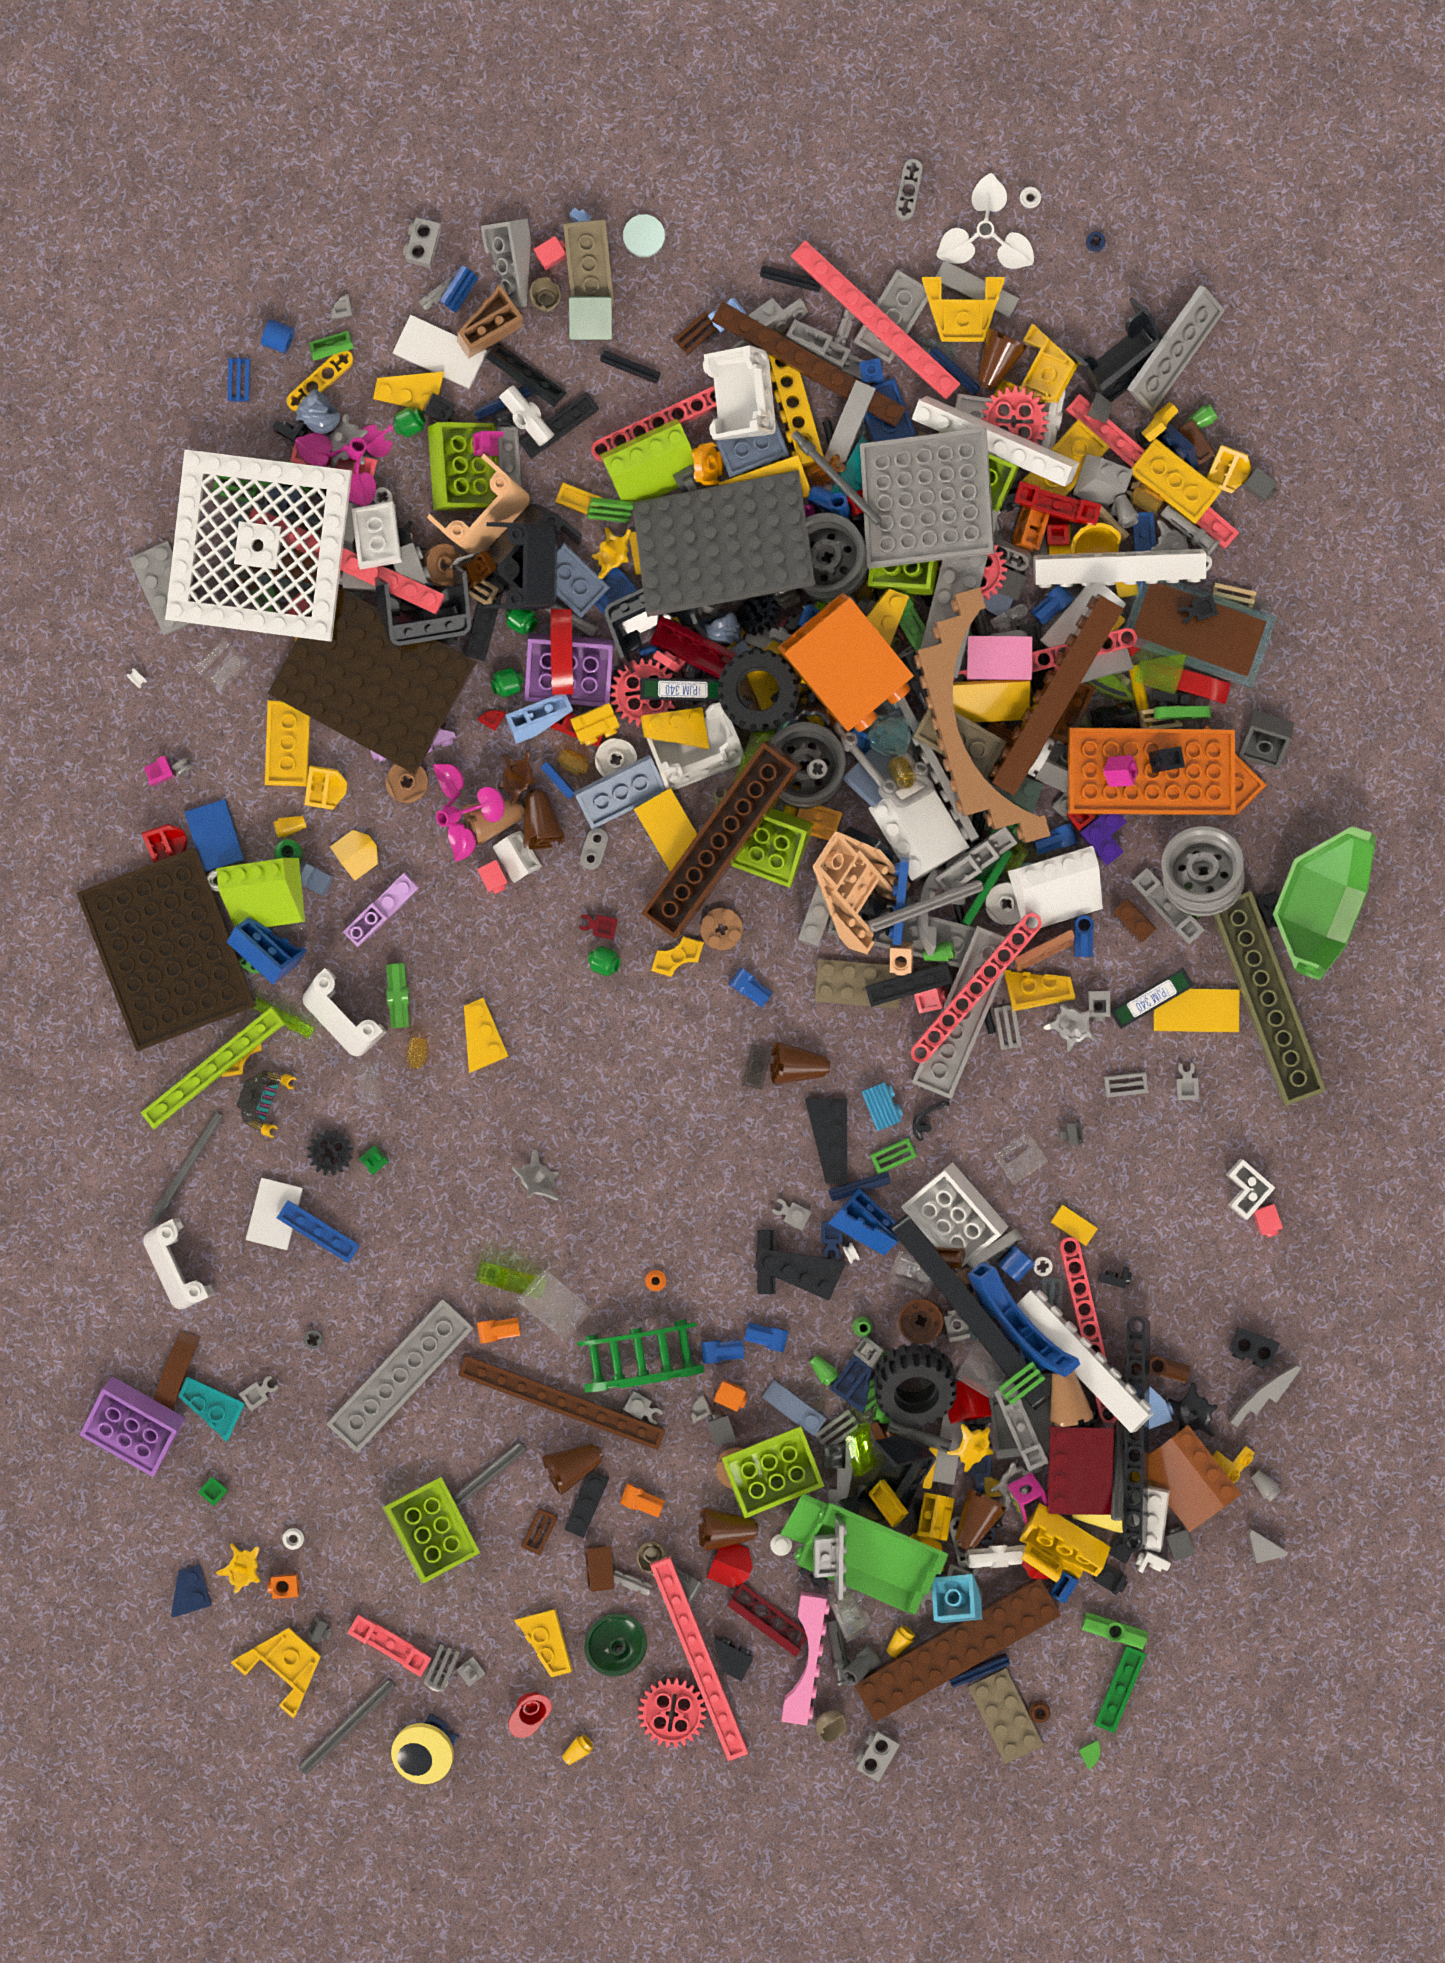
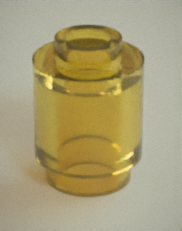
[1131,485,1164,514]
[557,748,590,777]
[888,757,916,789]
[405,1037,429,1069]

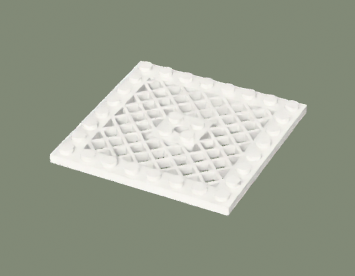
[165,450,352,641]

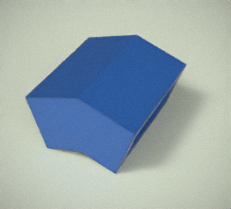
[1049,1571,1079,1604]

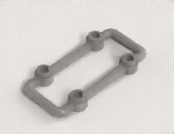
[833,715,934,808]

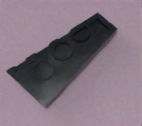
[805,1099,847,1184]
[753,1248,846,1301]

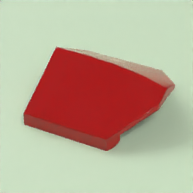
[142,823,188,863]
[947,1379,992,1424]
[706,1544,753,1588]

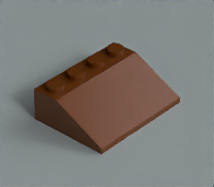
[1148,1424,1242,1532]

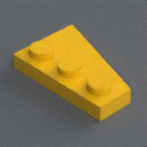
[866,588,909,646]
[641,707,710,750]
[464,998,508,1073]
[514,1609,573,1677]

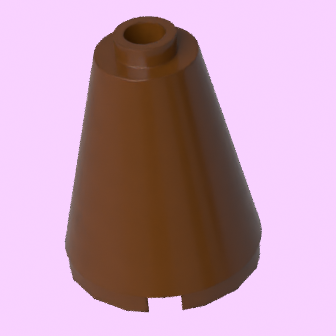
[978,328,1028,390]
[523,789,565,850]
[770,1042,830,1085]
[542,1444,604,1495]
[955,1488,1007,1551]
[698,1508,758,1551]

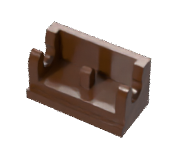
[584,1545,614,1592]

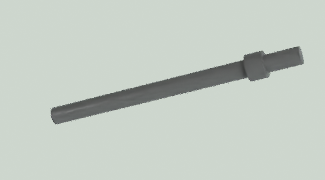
[791,431,882,526]
[149,1112,223,1225]

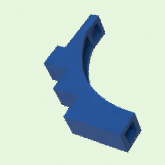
[967,1262,1081,1377]

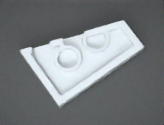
[1132,1485,1170,1552]

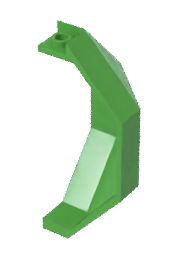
[1273,826,1377,981]

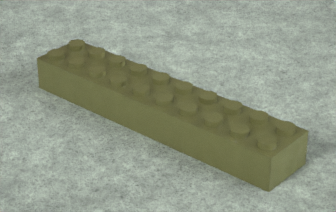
[1211,891,1326,1106]

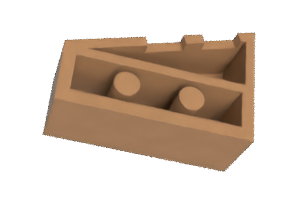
[457,284,523,359]

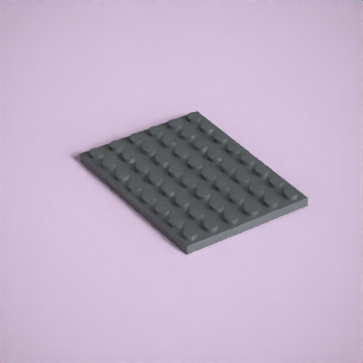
[633,470,816,617]

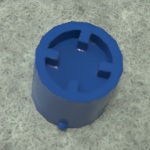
[261,319,295,354]
[998,1245,1035,1282]

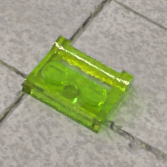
[846,1422,878,1476]

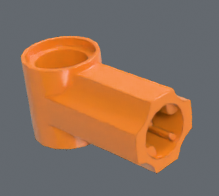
[477,1317,521,1344]
[619,1483,665,1517]

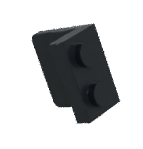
[1090,702,1139,729]

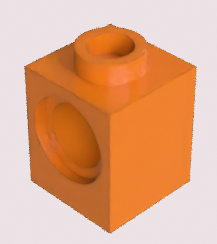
[268,1573,300,1599]

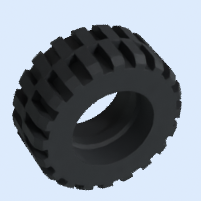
[718,649,800,732]
[873,1343,957,1426]

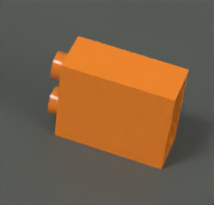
[777,593,914,732]

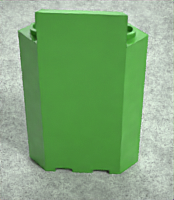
[780,1493,948,1615]

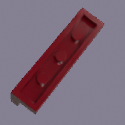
[649,616,737,678]
[727,1583,808,1657]

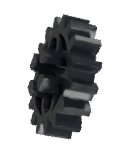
[737,593,781,636]
[307,1130,354,1176]

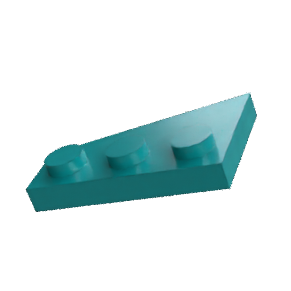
[831,435,869,504]
[178,1376,245,1442]

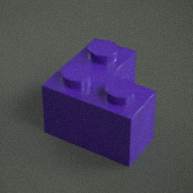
[1079,814,1127,867]

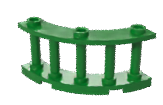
[577,1319,704,1393]

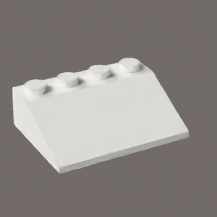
[868,781,970,881]
[1008,846,1103,928]
[901,1162,1009,1271]

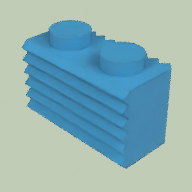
[861,1082,903,1131]

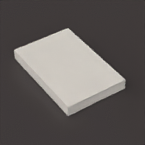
[351,501,402,570]
[246,1178,303,1250]

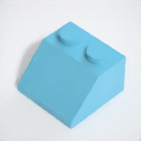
[932,1574,982,1623]

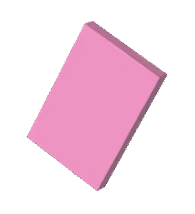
[967,636,1032,680]

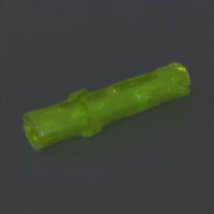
[252,997,315,1039]

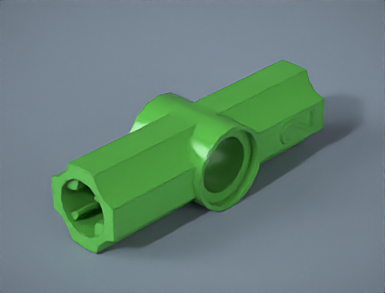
[386,963,410,1028]
[1081,1612,1148,1650]

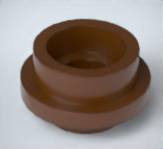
[1029,1701,1050,1723]

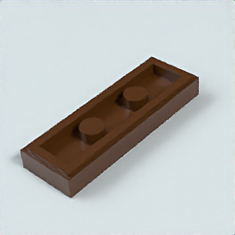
[1051,682,1096,744]

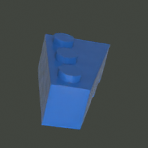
[227,917,307,985]
[828,1188,899,1256]

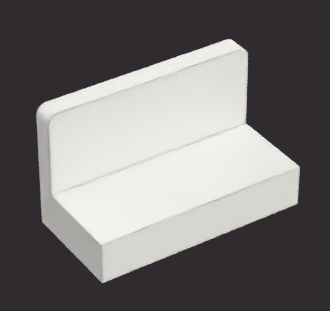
[493,830,542,883]

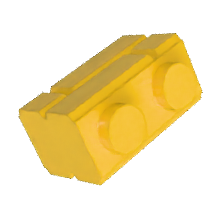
[570,703,620,746]
[917,1493,954,1541]

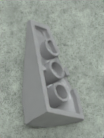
[481,218,531,308]

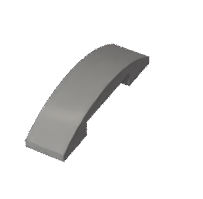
[1046,648,1134,684]
[1131,868,1205,944]
[916,870,938,956]
[994,1383,1048,1471]

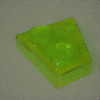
[1134,653,1188,694]

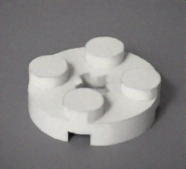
[1028,737,1055,777]
[595,738,637,777]
[986,881,1022,925]

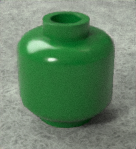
[393,406,426,438]
[505,609,538,635]
[490,667,523,698]
[274,839,304,863]
[588,946,621,976]

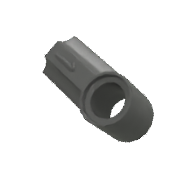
[675,1566,705,1602]
[842,1643,882,1685]

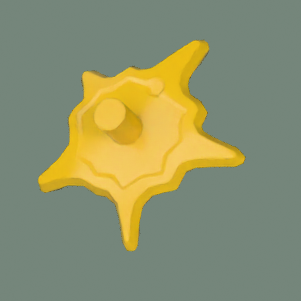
[591,527,631,579]
[947,1424,994,1472]
[216,1543,260,1593]

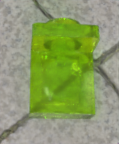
[1005,841,1029,873]

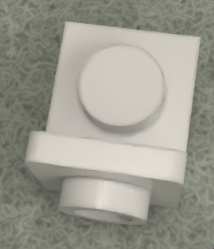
[1135,1550,1171,1573]

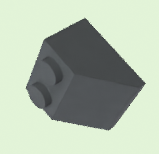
[1238,710,1294,769]

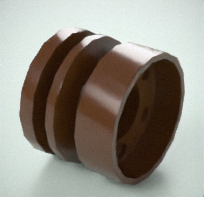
[898,1298,944,1344]

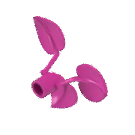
[295,424,393,507]
[433,763,505,861]

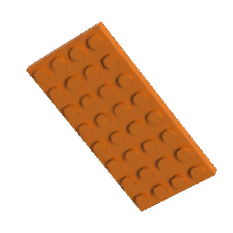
[1067,728,1235,815]

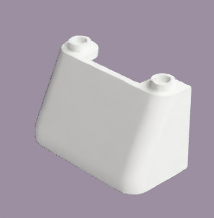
[703,346,776,440]
[647,702,745,790]
[302,968,388,1056]
[143,1218,215,1309]

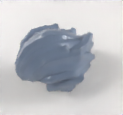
[295,389,340,434]
[702,610,742,646]

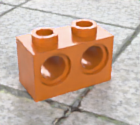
[1011,506,1049,553]
[714,1379,748,1412]

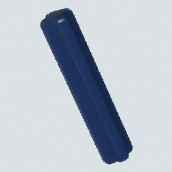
[929,346,981,395]
[474,386,533,421]
[829,1172,891,1201]
[949,1654,1010,1688]

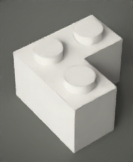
[1226,1159,1275,1220]

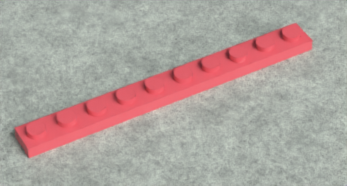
[791,240,960,400]
[1065,394,1239,550]
[249,507,446,615]
[650,1556,748,1761]

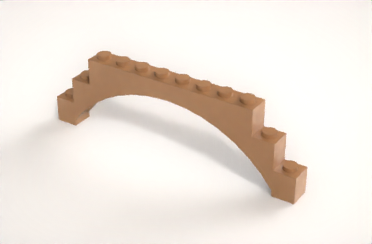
[913,587,1051,843]

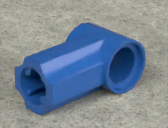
[808,486,850,518]
[1031,584,1075,625]
[1033,823,1078,855]
[1073,915,1094,957]
[728,967,773,1007]
[744,1322,789,1352]
[701,1340,744,1364]

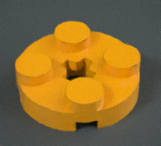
[692,442,724,486]

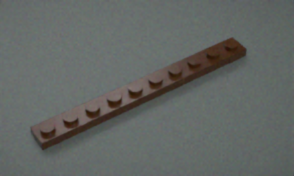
[711,301,906,428]
[458,1355,665,1450]

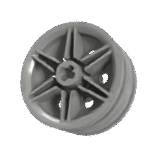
[1161,826,1245,916]

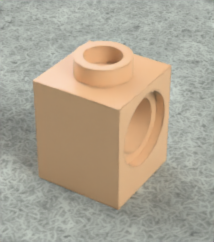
[890,941,914,975]

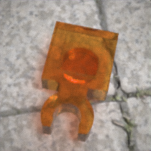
[806,454,846,486]

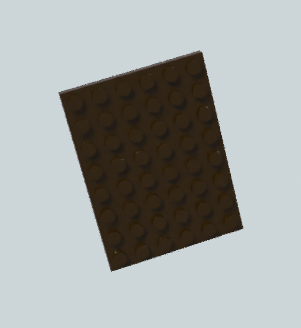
[268,587,477,775]
[76,847,256,1052]

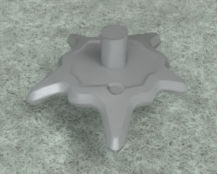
[324,414,368,468]
[1151,520,1189,551]
[1043,1004,1097,1052]
[512,1150,559,1201]
[991,1462,1043,1511]

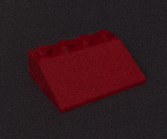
[1047,1426,1114,1515]

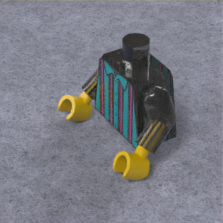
[236,1070,297,1138]

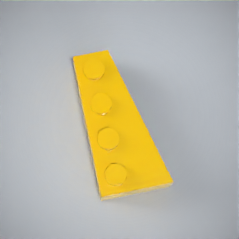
[1019,1503,1111,1577]

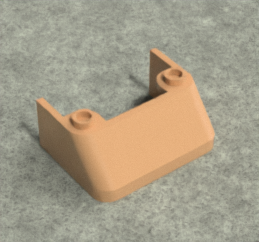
[427,454,530,554]

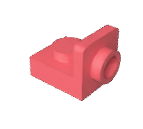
[652,651,685,673]
[914,986,949,1014]

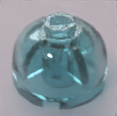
[867,716,911,757]

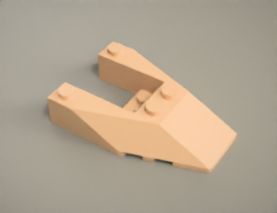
[813,831,911,954]

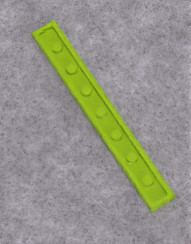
[141,1007,286,1129]

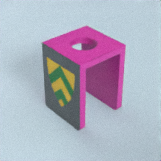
[1007,1472,1047,1525]

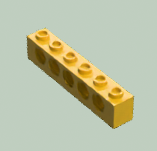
[767,337,824,467]

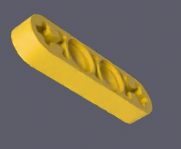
[287,350,354,412]

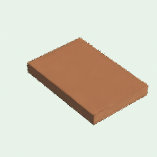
[1014,930,1075,972]

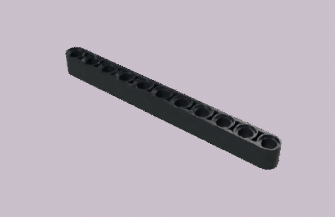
[890,1214,1051,1410]
[1123,1316,1151,1552]

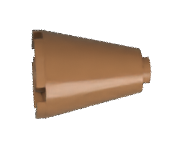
[463,800,524,846]
[1050,1371,1093,1427]

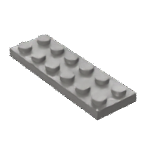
[1127,286,1225,414]

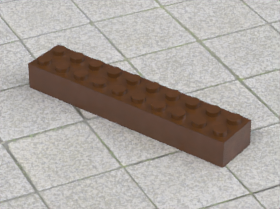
[989,593,1124,796]
[641,741,802,939]
[854,1578,1061,1723]

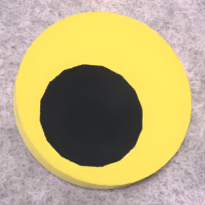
[391,1723,454,1784]

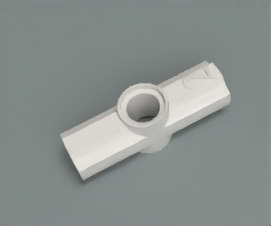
[499,385,554,446]
[1037,390,1066,450]
[965,1545,1026,1568]

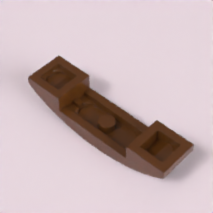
[153,1330,200,1411]

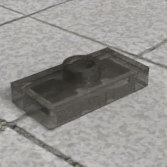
[742,1044,772,1090]

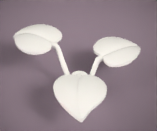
[936,173,1034,269]

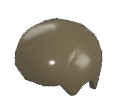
[529,277,562,312]
[636,1541,669,1576]
[815,1710,848,1743]

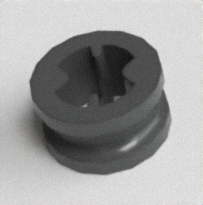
[304,1330,324,1349]

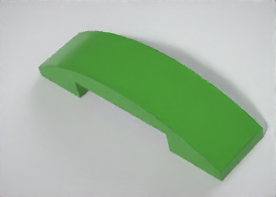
[897,591,926,651]

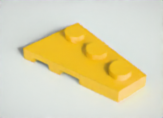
[373,371,445,410]
[1004,970,1075,1012]

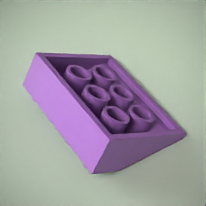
[524,633,614,707]
[80,1376,186,1477]

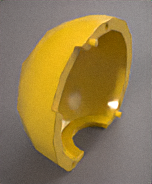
[1070,523,1121,554]

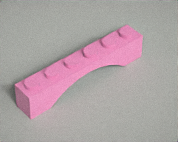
[782,1591,830,1725]

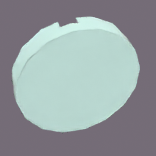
[623,214,665,257]

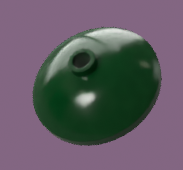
[584,1613,647,1677]

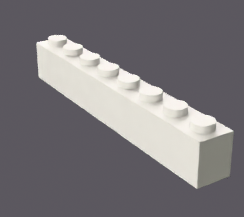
[912,396,1079,487]
[1033,549,1206,588]
[1017,1290,1154,1433]

